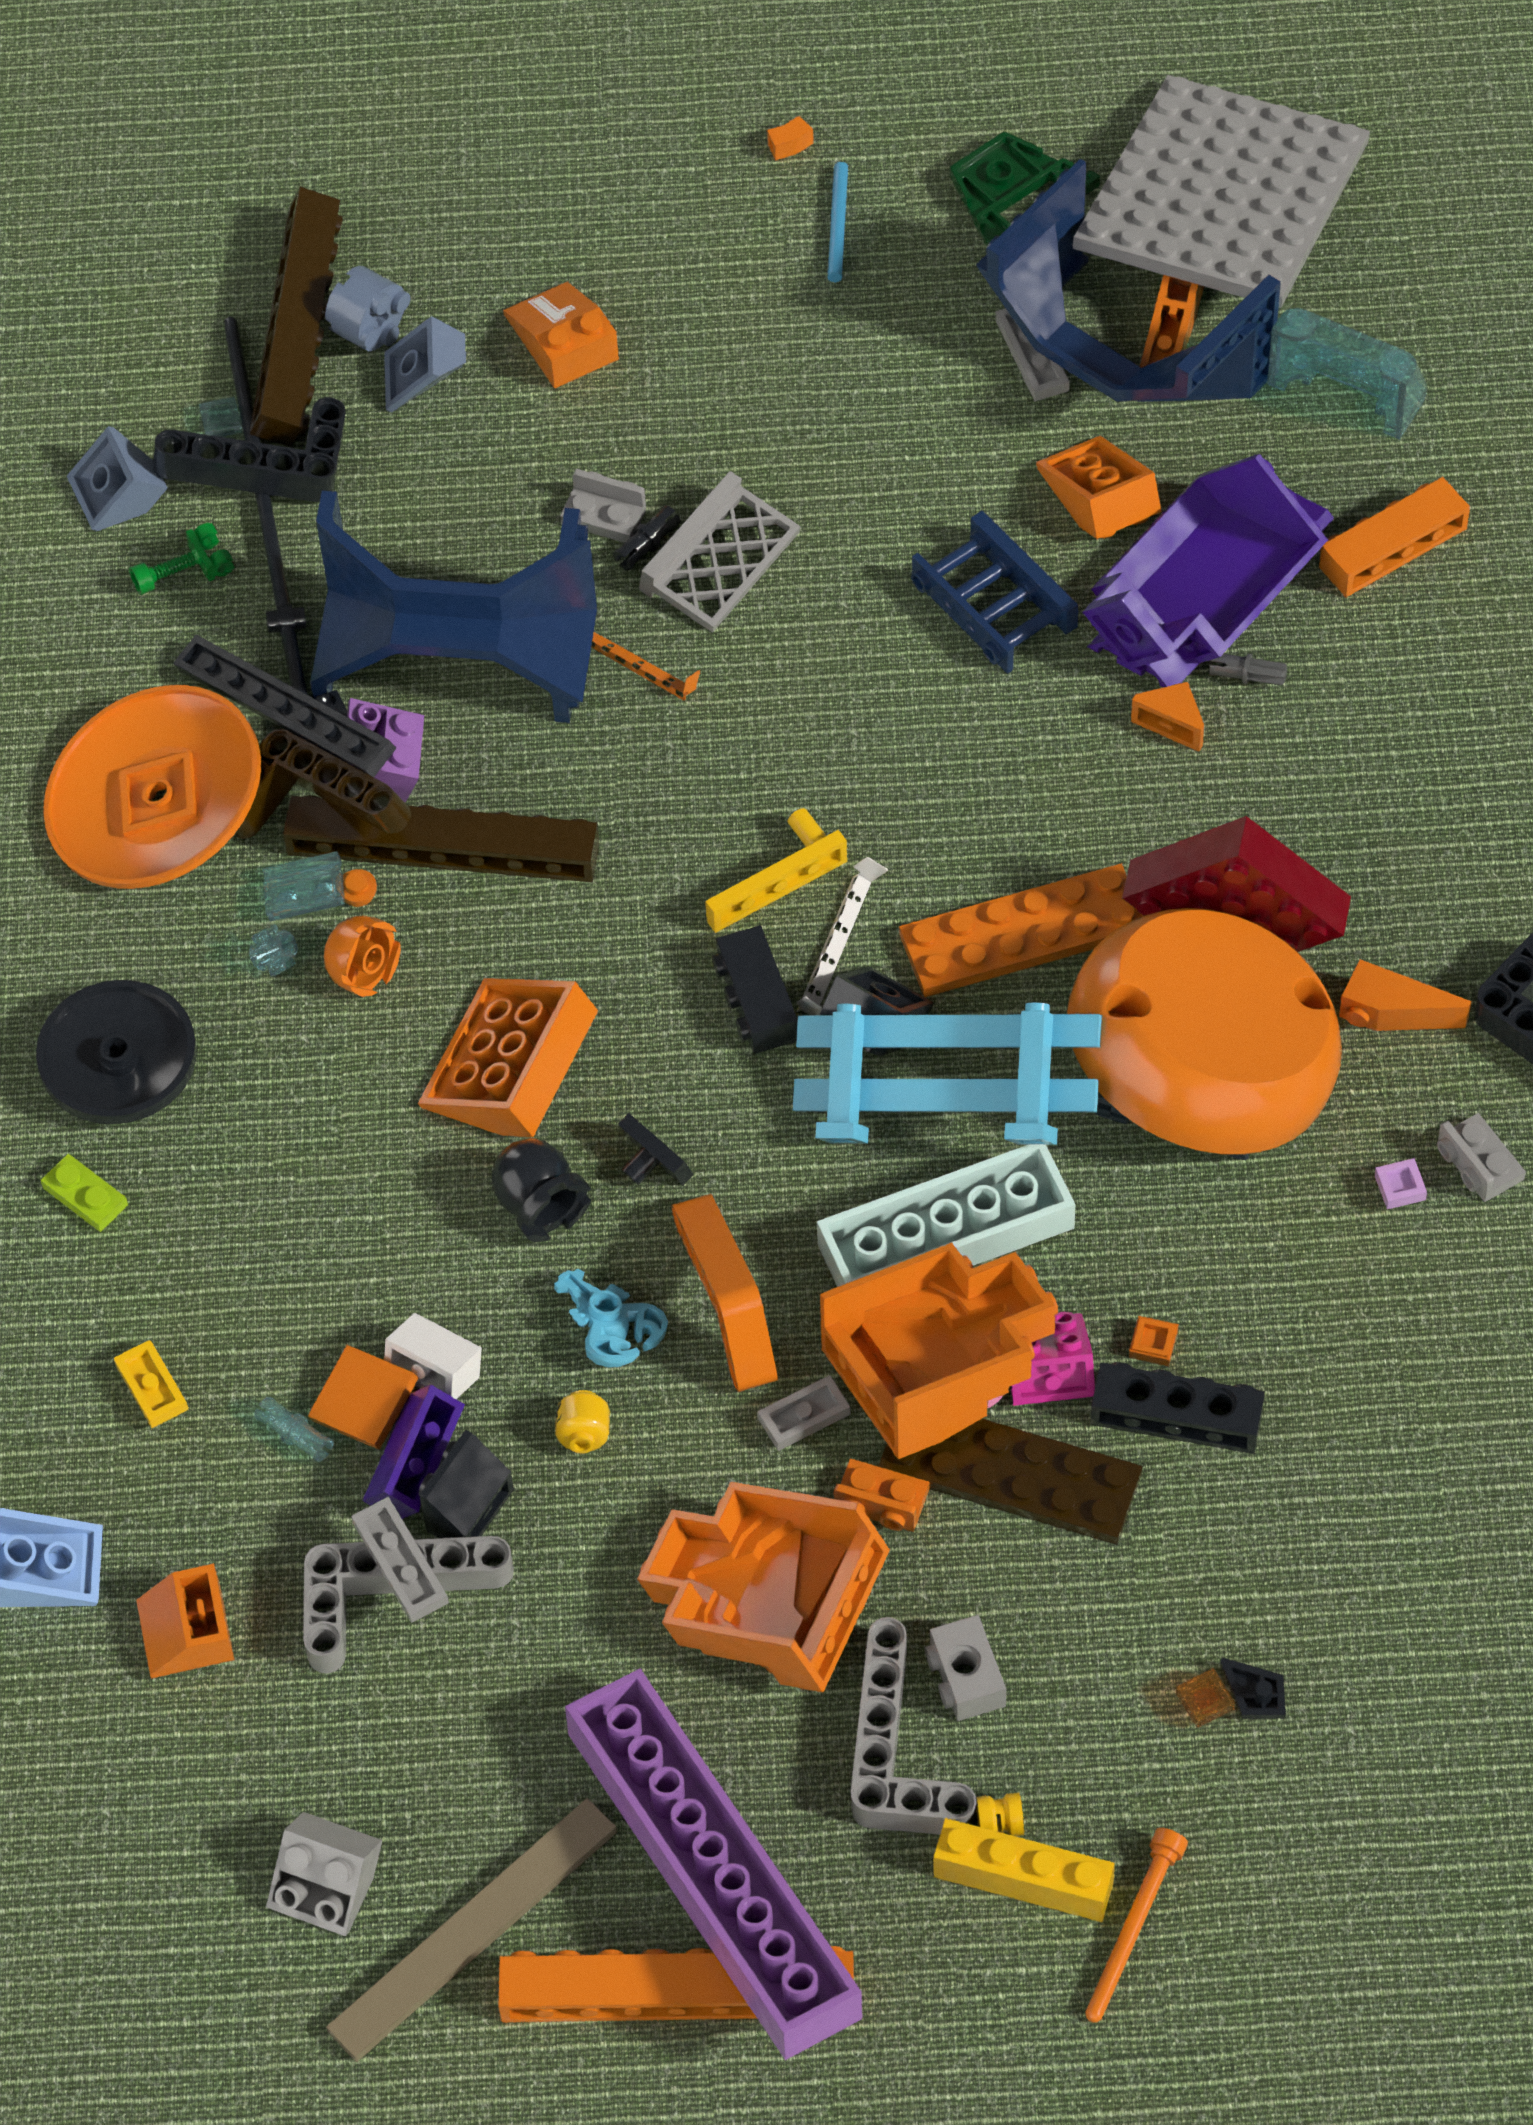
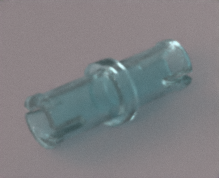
[254,1396,334,1462]

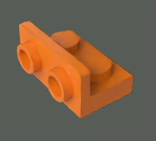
[834,1458,929,1532]

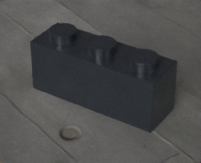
[712,925,798,1054]

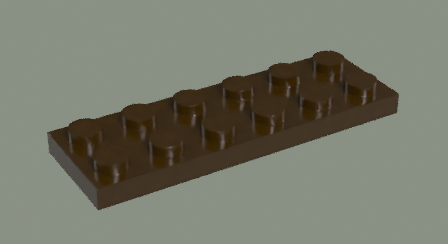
[878,1419,1143,1545]

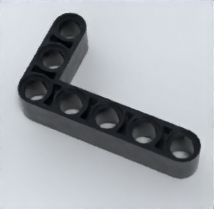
[153,397,346,502]
[1474,933,1533,1064]

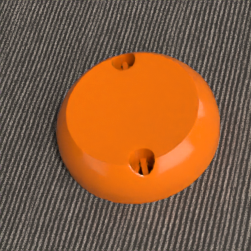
[1067,908,1342,1154]

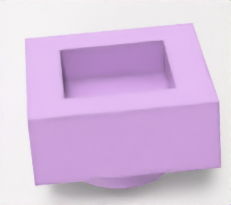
[1374,1158,1427,1210]

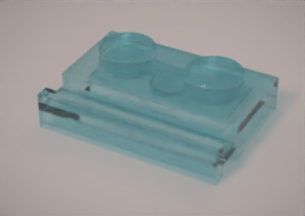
[263,851,345,922]

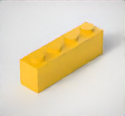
[933,1818,1115,1922]

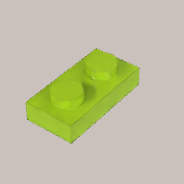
[40,1153,128,1232]

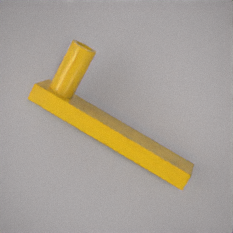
[705,808,847,933]

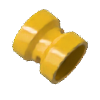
[976,1792,1024,1836]

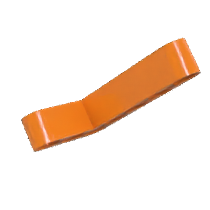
[672,1193,778,1392]

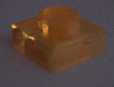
[1176,1668,1235,1728]

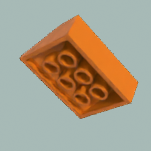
[418,978,598,1138]

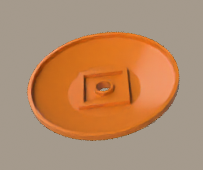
[44,685,261,889]

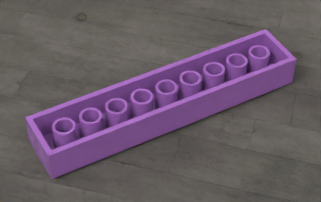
[565,1669,862,2060]

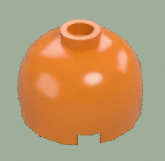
[324,916,401,997]

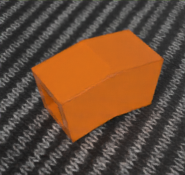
[767,116,813,161]

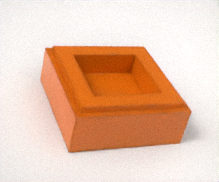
[1129,1316,1179,1367]

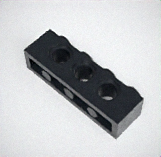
[1090,1362,1265,1454]

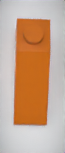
[1140,275,1204,368]
[1339,959,1471,1031]

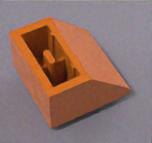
[136,1563,235,1679]

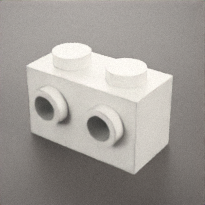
[384,1313,482,1399]

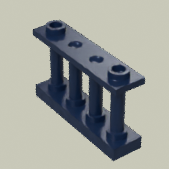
[911,510,1078,674]

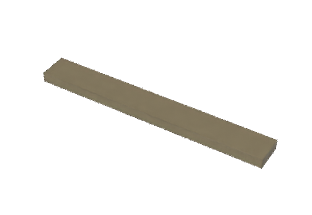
[326,1798,617,2063]

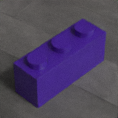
[362,1384,465,1519]

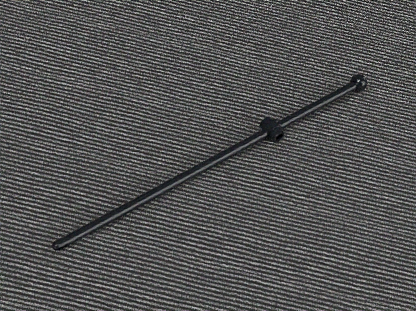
[224,316,308,695]

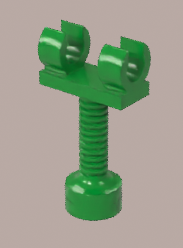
[129,523,235,595]

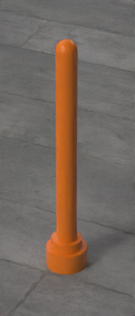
[1086,1827,1188,2023]

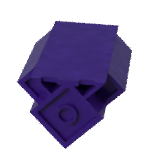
[1082,454,1334,688]

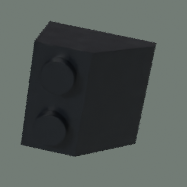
[819,966,934,1056]

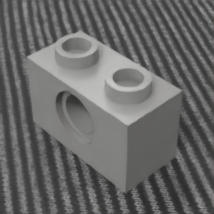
[925,1615,1006,1721]

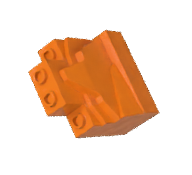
[820,1242,1058,1459]
[637,1482,890,1693]

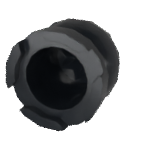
[492,1138,591,1243]

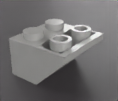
[266,1812,383,1936]

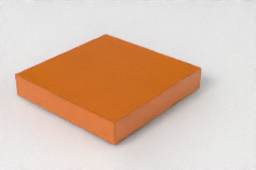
[308,1345,419,1450]

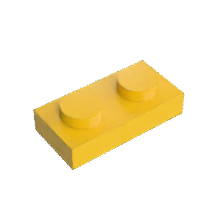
[114,1340,189,1428]

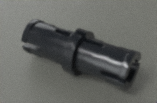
[613,505,681,570]

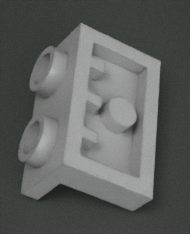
[560,469,646,543]
[1437,1113,1526,1202]

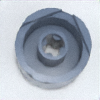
[325,266,410,351]

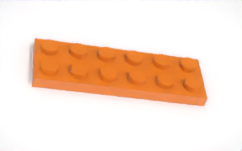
[899,863,1144,997]

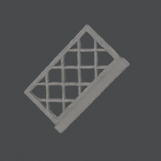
[639,471,801,633]

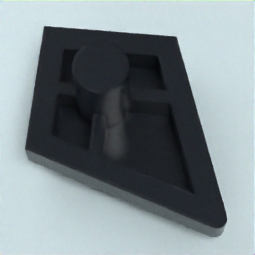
[1220,1658,1286,1719]

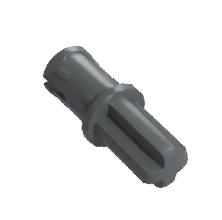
[1209,653,1287,686]

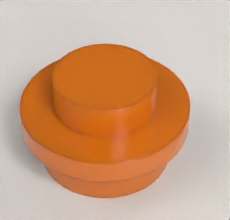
[338,869,377,907]

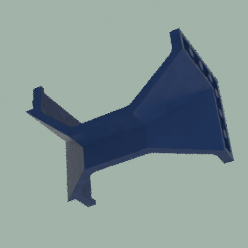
[976,159,1281,402]
[310,491,597,723]

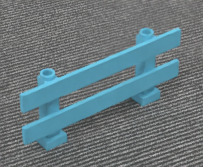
[793,1002,1102,1145]

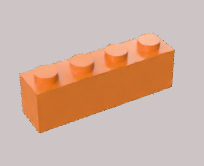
[1319,477,1470,597]

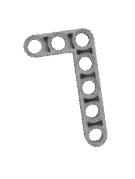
[303,1536,514,1674]
[851,1617,976,1834]

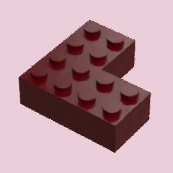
[1122,816,1351,952]

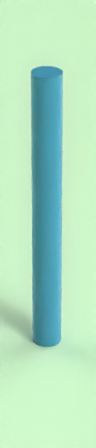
[827,162,848,282]

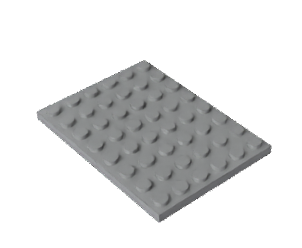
[1072,75,1370,308]

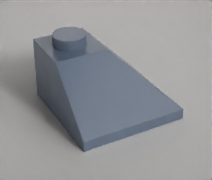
[384,316,466,413]
[67,426,167,531]

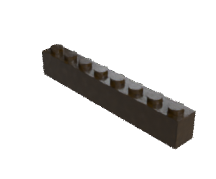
[249,186,343,447]
[283,795,600,883]

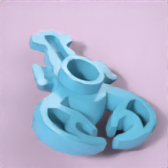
[554,1269,668,1368]

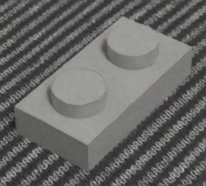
[758,1375,851,1451]

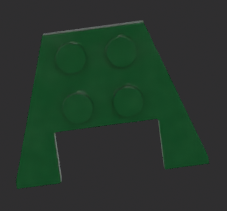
[950,131,1100,247]

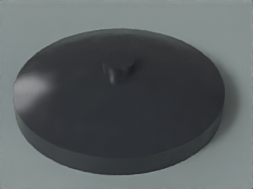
[36,980,197,1124]

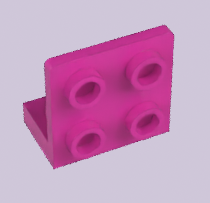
[1011,1312,1095,1406]

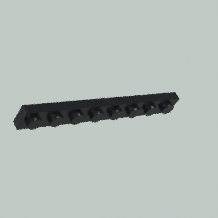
[173,634,397,777]

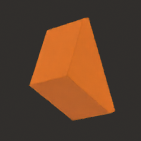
[1131,682,1204,752]

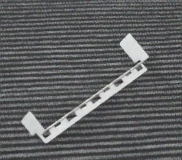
[797,857,888,1015]

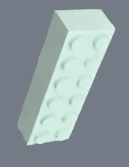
[817,1145,1075,1287]

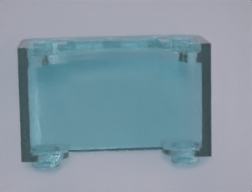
[1267,308,1427,440]

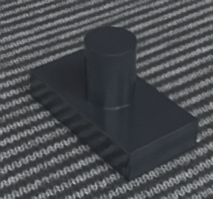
[618,1113,694,1186]

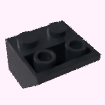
[419,1429,514,1538]

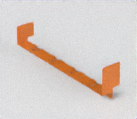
[591,632,700,701]

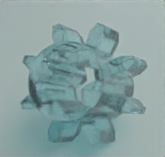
[249,924,298,977]

